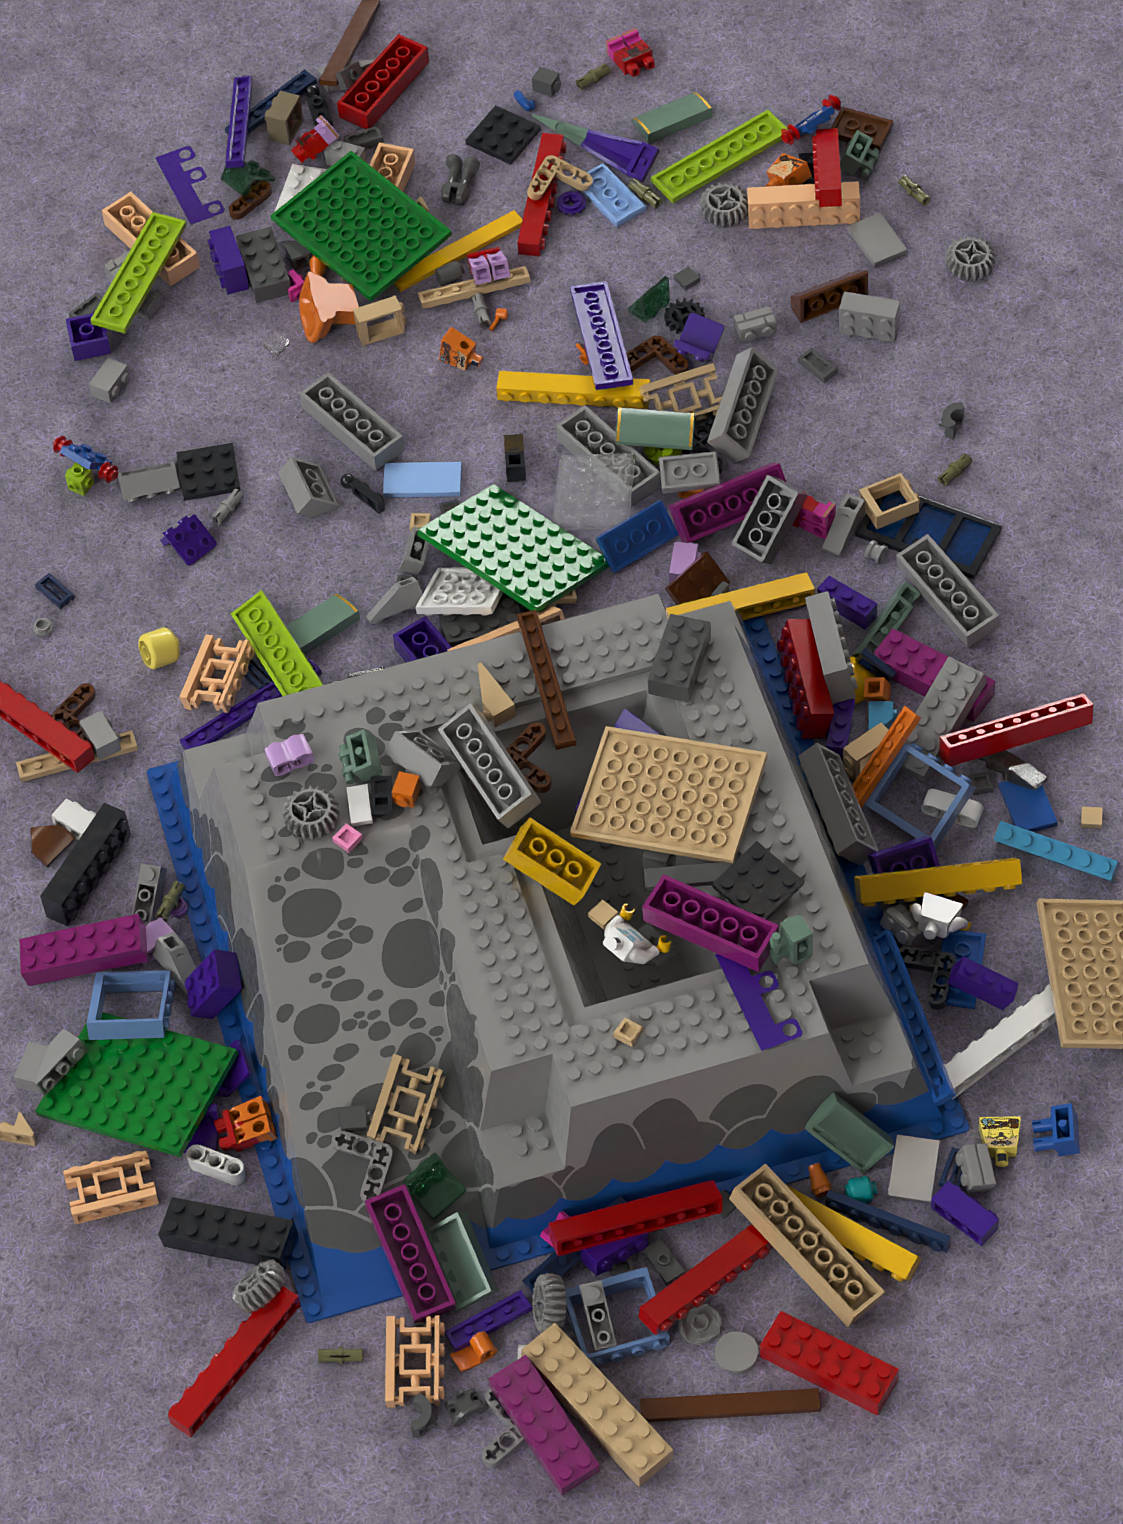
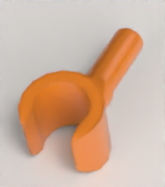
[489,308,508,331]
[576,343,588,365]

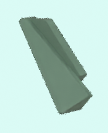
[852,581,921,657]

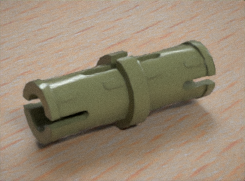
[575,63,611,90]
[898,175,931,206]
[628,178,663,209]
[938,453,972,486]
[156,881,186,922]
[318,1347,364,1364]

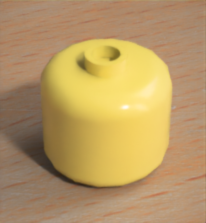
[138,627,180,670]

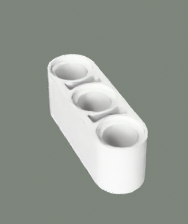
[921,789,984,828]
[186,1144,246,1185]

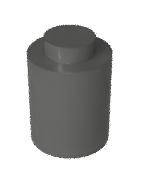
[435,261,464,286]

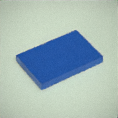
[998,773,1057,832]

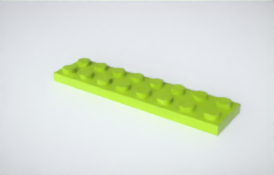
[651,109,787,203]
[90,212,187,333]
[231,590,324,696]

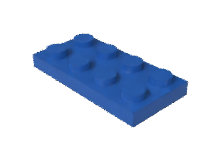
[595,500,679,573]
[934,930,986,1009]

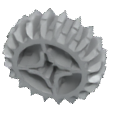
[700,182,748,227]
[946,235,996,281]
[282,785,340,840]
[232,1259,287,1313]
[532,1273,567,1332]

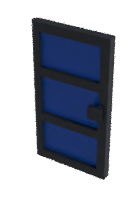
[855,490,1002,579]

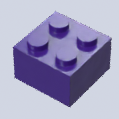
[65,313,111,361]

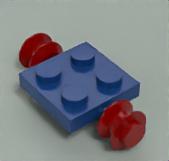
[781,95,841,145]
[53,436,118,483]

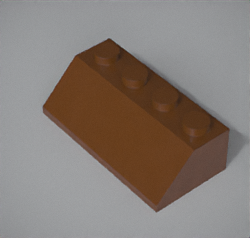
[791,270,868,323]

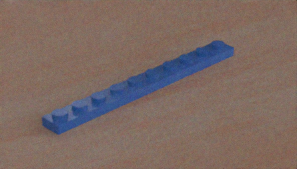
[871,929,956,1106]

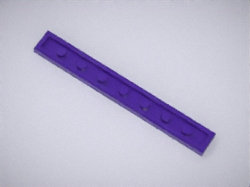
[225,76,253,168]
[180,658,322,750]

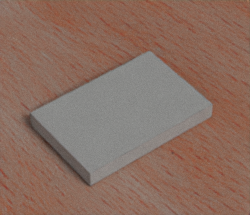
[848,213,907,267]
[659,451,720,494]
[888,1135,940,1204]

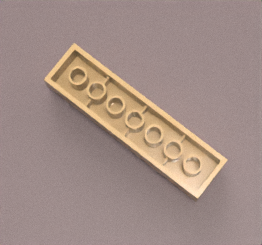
[729,1164,885,1327]
[521,1323,673,1487]

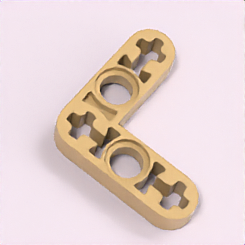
[527,155,593,200]

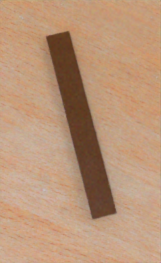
[319,0,381,87]
[517,610,576,750]
[640,1388,820,1422]

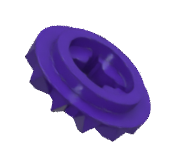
[556,191,586,216]

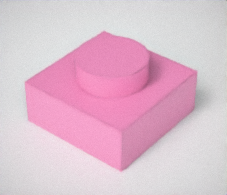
[332,823,363,853]

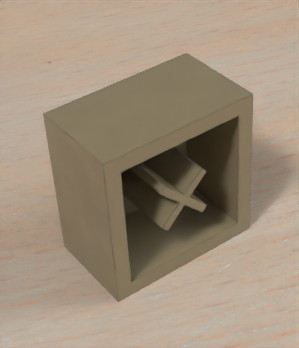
[265,91,303,145]

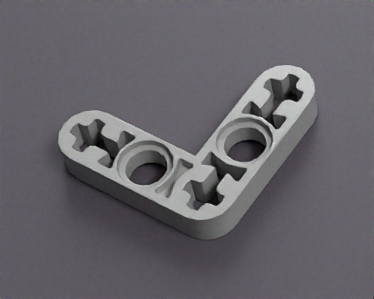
[331,1130,393,1203]
[481,1388,526,1468]

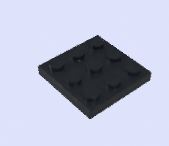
[465,105,541,165]
[176,443,241,501]
[712,841,804,920]

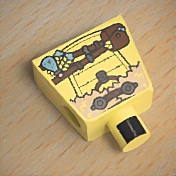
[979,1116,1021,1167]

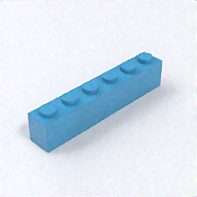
[994,821,1120,883]

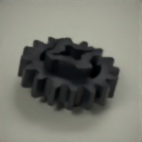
[664,298,705,334]

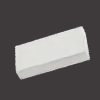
[346,784,373,827]

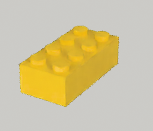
[503,818,601,905]

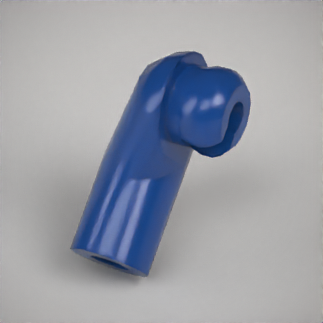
[514,90,536,111]

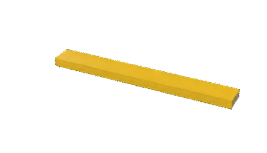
[393,210,522,292]

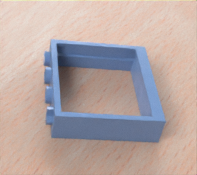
[865,743,976,850]
[87,970,176,1040]
[565,1267,670,1368]

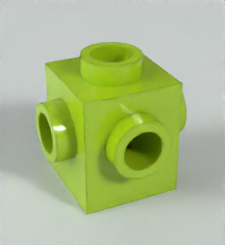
[65,462,95,496]

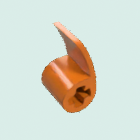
[450,1331,497,1372]

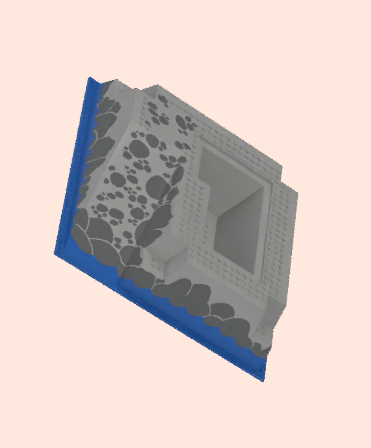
[147,594,969,1323]

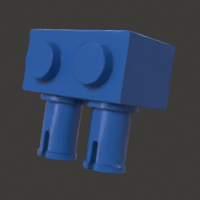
[1032,1103,1080,1156]

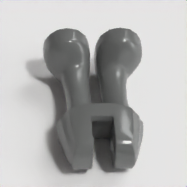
[441,154,480,205]

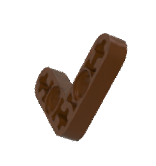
[228,165,272,220]
[626,335,689,375]
[51,683,96,741]
[506,722,552,793]

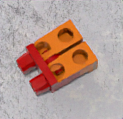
[214,1096,278,1152]

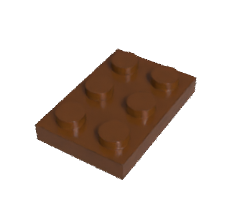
[831,106,893,151]
[664,552,730,605]

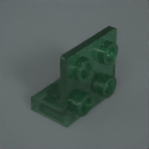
[220,160,275,196]
[628,276,670,323]
[402,1152,466,1218]

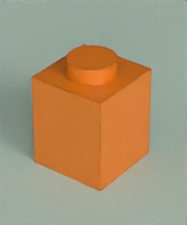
[864,677,891,703]
[392,771,421,808]

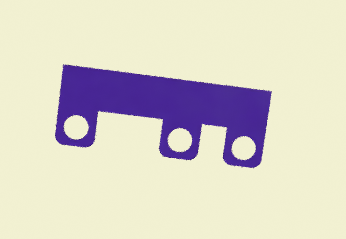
[155,146,225,225]
[715,954,803,1051]

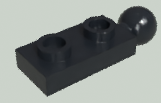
[306,85,333,127]
[340,473,385,514]

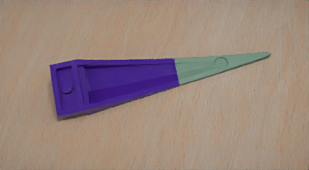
[532,114,660,183]

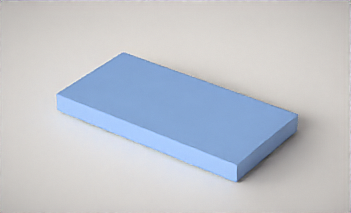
[575,163,646,227]
[383,462,462,498]

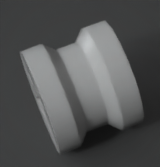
[864,540,888,564]

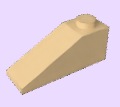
[477,662,516,728]

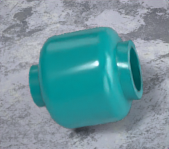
[844,1176,877,1204]

